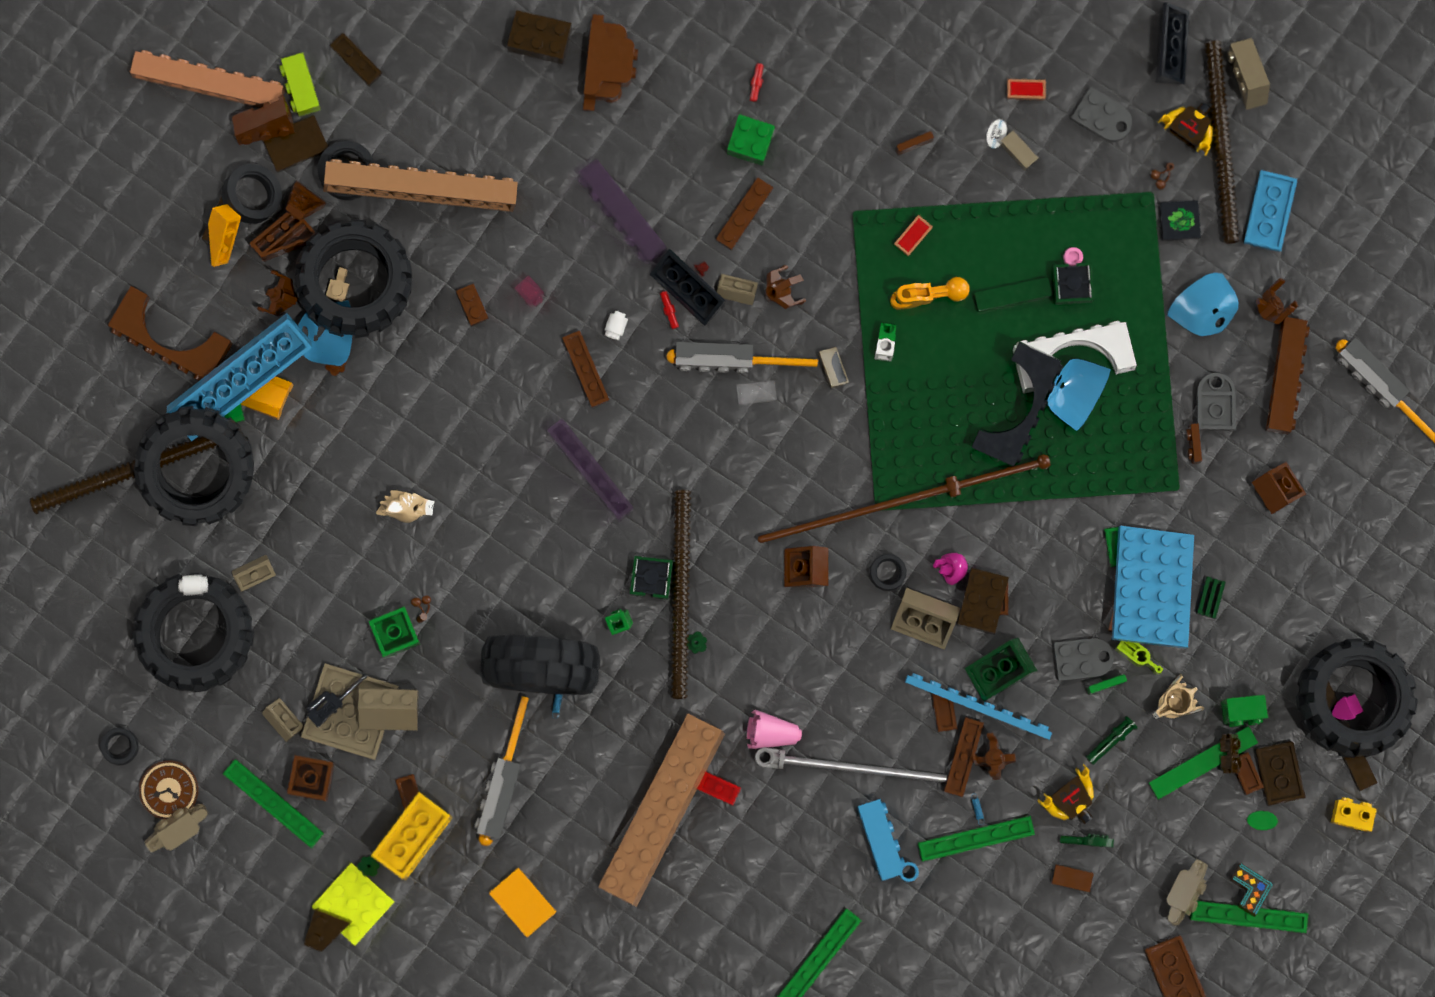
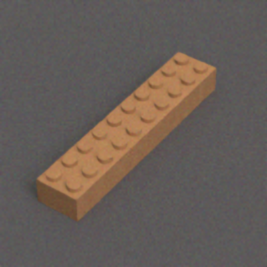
[323,159,518,212]
[599,714,725,907]

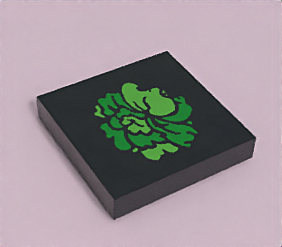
[1160,200,1201,241]

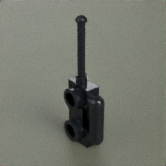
[306,674,367,727]

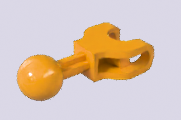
[890,277,970,310]

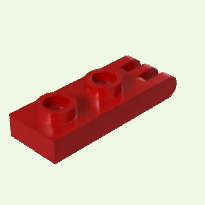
[697,772,741,806]

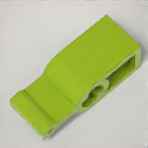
[1114,641,1163,675]

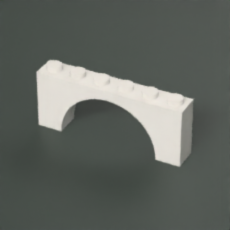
[1013,321,1137,394]

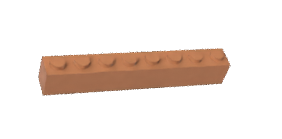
[130,50,285,108]

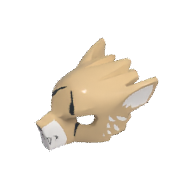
[376,490,435,523]
[1152,674,1204,719]

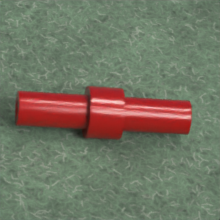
[750,64,764,102]
[660,291,679,330]

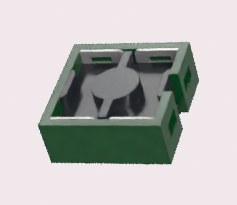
[1052,262,1094,305]
[630,556,673,600]

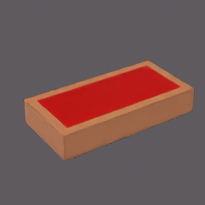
[1007,79,1046,100]
[894,215,933,256]

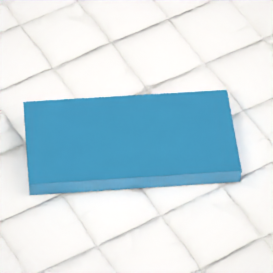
[1243,170,1297,252]

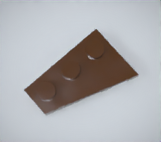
[285,180,326,221]

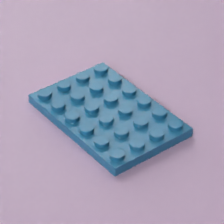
[1112,526,1194,649]

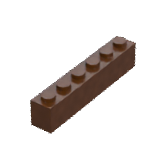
[1265,317,1310,435]

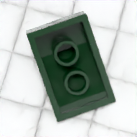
[964,638,1038,701]

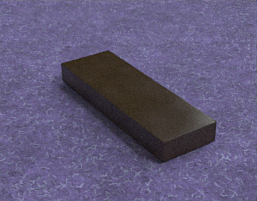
[330,33,382,86]

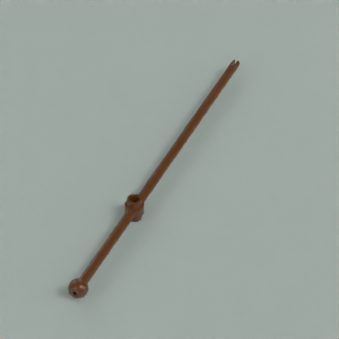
[758,454,1051,543]

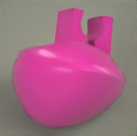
[933,553,968,585]

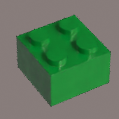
[727,114,775,166]
[369,606,420,659]
[1221,695,1268,728]

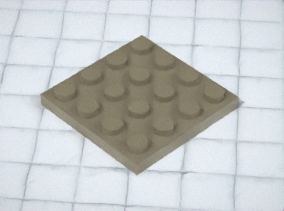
[301,664,399,760]

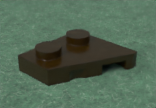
[304,908,352,952]

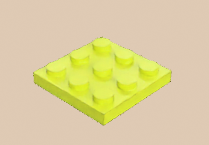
[312,863,394,946]

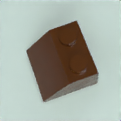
[1252,462,1306,514]
[784,546,828,587]

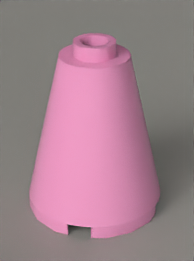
[747,710,802,749]

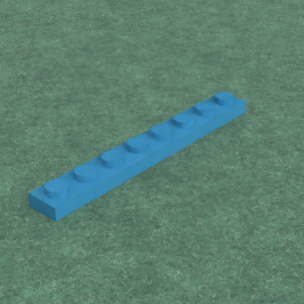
[905,673,1052,740]

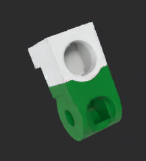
[874,323,896,361]

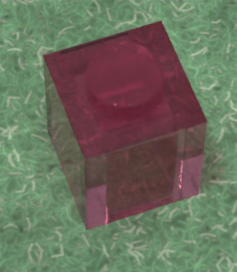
[515,276,544,308]

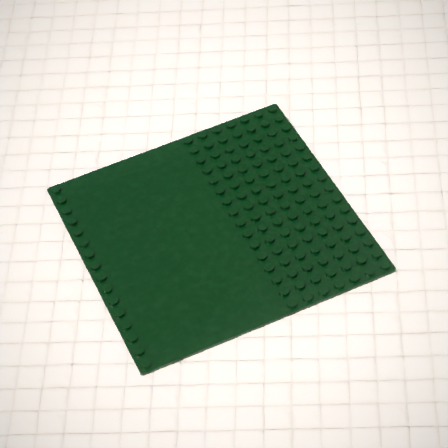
[853,192,1180,511]

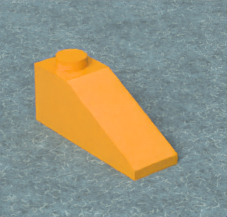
[208,204,241,267]

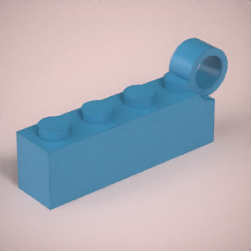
[857,799,919,882]

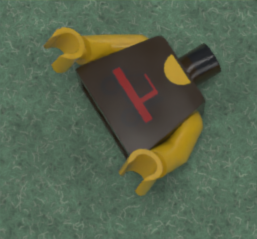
[1158,102,1212,156]
[1038,764,1094,824]

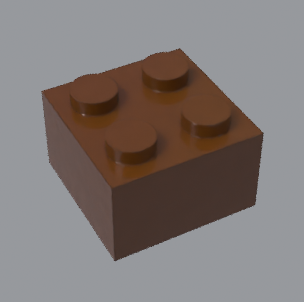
[287,755,335,802]

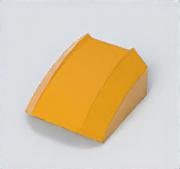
[241,376,293,420]

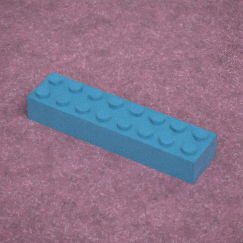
[167,313,312,441]

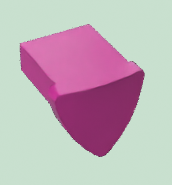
[1332,694,1363,720]

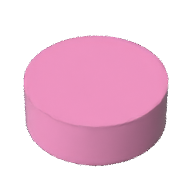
[1063,247,1083,267]

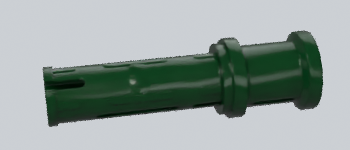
[1085,716,1138,765]

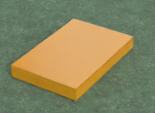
[489,868,556,938]

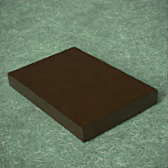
[264,115,328,173]
[1255,741,1306,806]

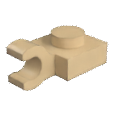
[326,267,350,302]

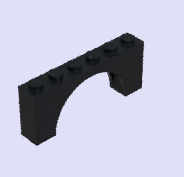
[972,341,1063,466]

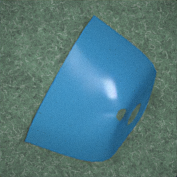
[1167,273,1239,336]
[298,300,353,366]
[1047,359,1111,431]

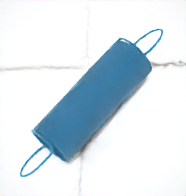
[552,694,562,719]
[972,793,984,825]

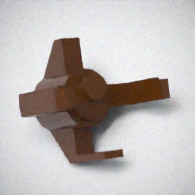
[765,265,806,309]
[257,270,297,316]
[1256,278,1298,324]
[972,733,1016,780]

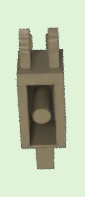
[144,804,208,853]
[1167,859,1208,926]

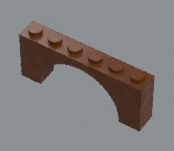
[108,286,233,381]

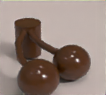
[1150,163,1174,190]
[411,595,431,623]

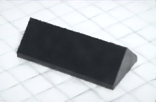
[1155,2,1190,85]
[649,249,726,326]

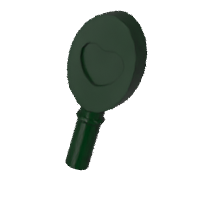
[1060,834,1114,848]

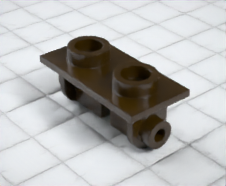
[1220,734,1242,773]

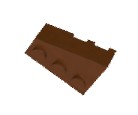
[232,95,295,145]
[249,211,315,262]

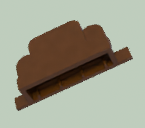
[583,14,638,111]

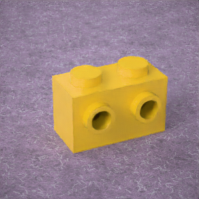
[1331,797,1377,832]

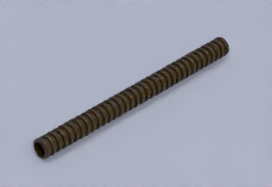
[1205,40,1240,244]
[30,436,219,514]
[671,490,691,699]

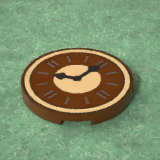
[139,761,199,819]

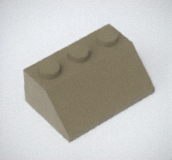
[891,588,960,650]
[358,689,419,731]

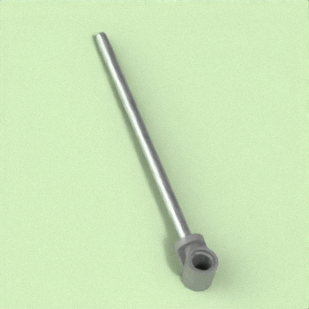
[754,748,947,782]

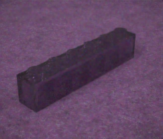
[578,159,667,264]
[547,419,634,522]

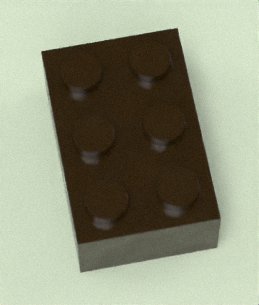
[507,10,572,64]
[957,568,1009,635]

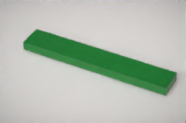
[1148,726,1258,800]
[223,759,324,849]
[918,816,1035,862]
[1190,901,1308,933]
[778,908,862,997]

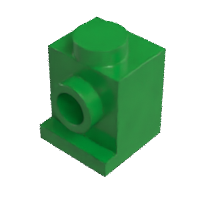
[605,609,633,635]

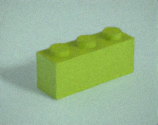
[279,53,321,117]

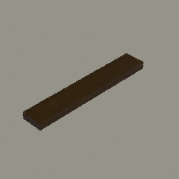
[1326,681,1378,791]

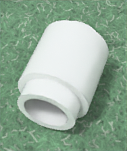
[604,311,628,340]
[179,575,208,595]

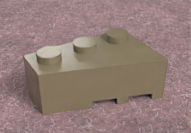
[1227,38,1270,110]

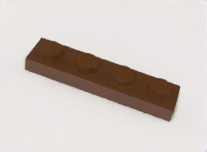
[716,177,774,251]
[562,330,609,408]
[944,717,984,797]

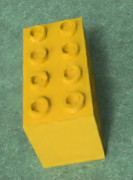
[371,793,453,880]

